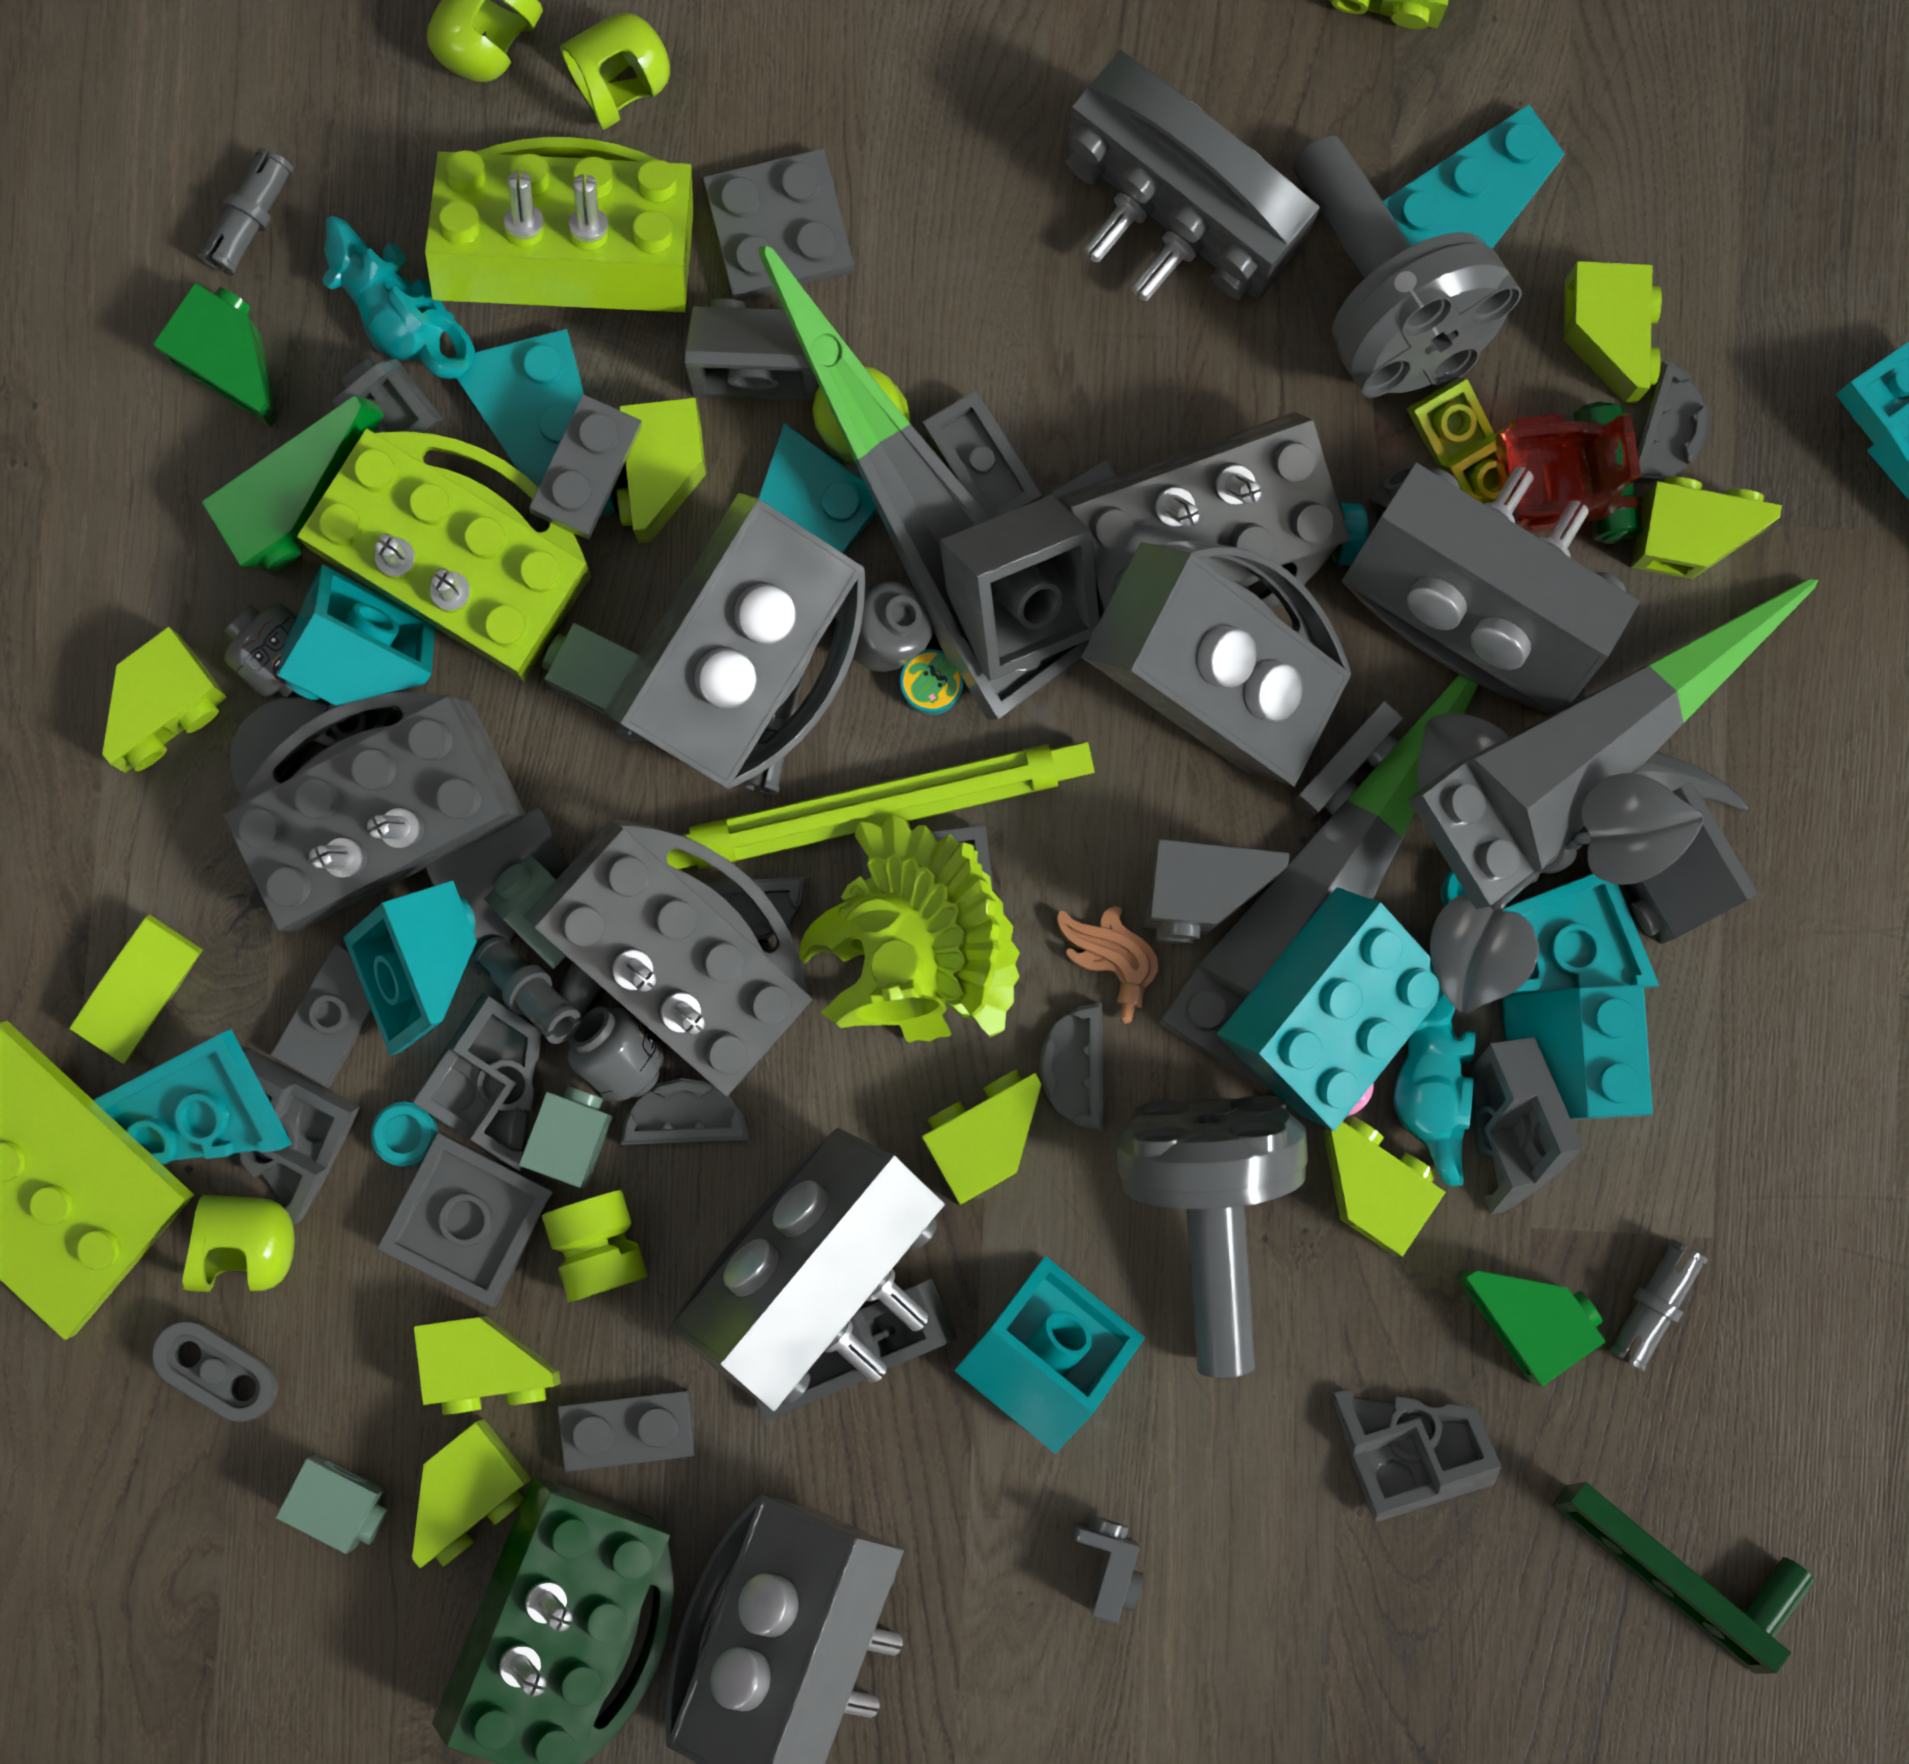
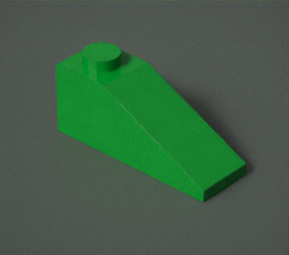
[202,395,384,572]

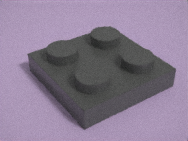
[703,148,855,301]
[377,1133,555,1308]

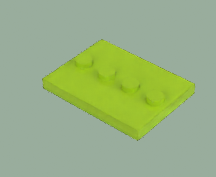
[0,1021,195,1340]

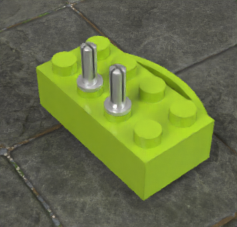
[425,137,693,312]
[297,428,591,682]

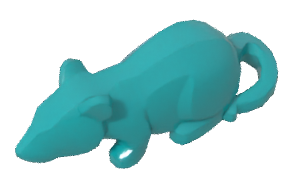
[323,216,475,379]
[1393,994,1475,1187]

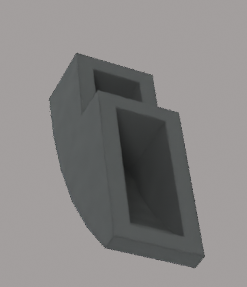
[756,1278,957,1422]

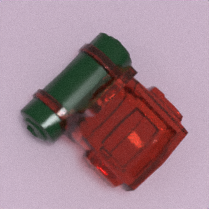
[1495,401,1643,545]

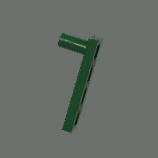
[1552,1482,1815,1674]

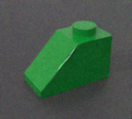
[153,282,278,427]
[1456,1270,1606,1387]

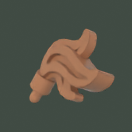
[1056,906,1158,1024]

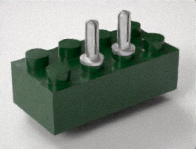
[432,1475,673,1764]

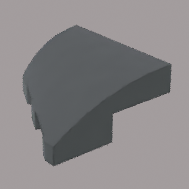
[410,994,542,1171]

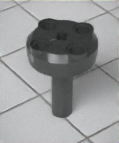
[1293,136,1522,398]
[1116,1096,1308,1378]

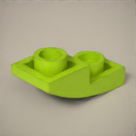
[1406,377,1530,505]
[69,914,203,1064]

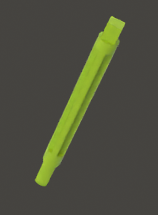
[666,741,1095,870]

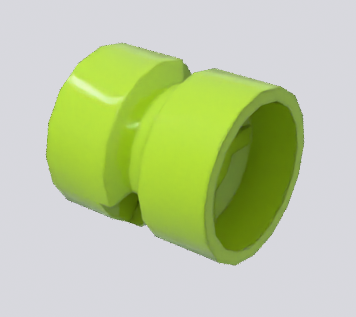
[541,1190,649,1303]

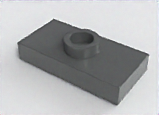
[270,944,373,1088]

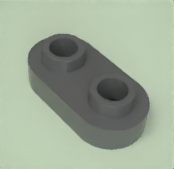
[152,1321,278,1422]

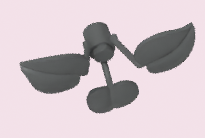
[1417,714,1704,1013]

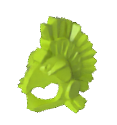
[798,815,1020,1043]

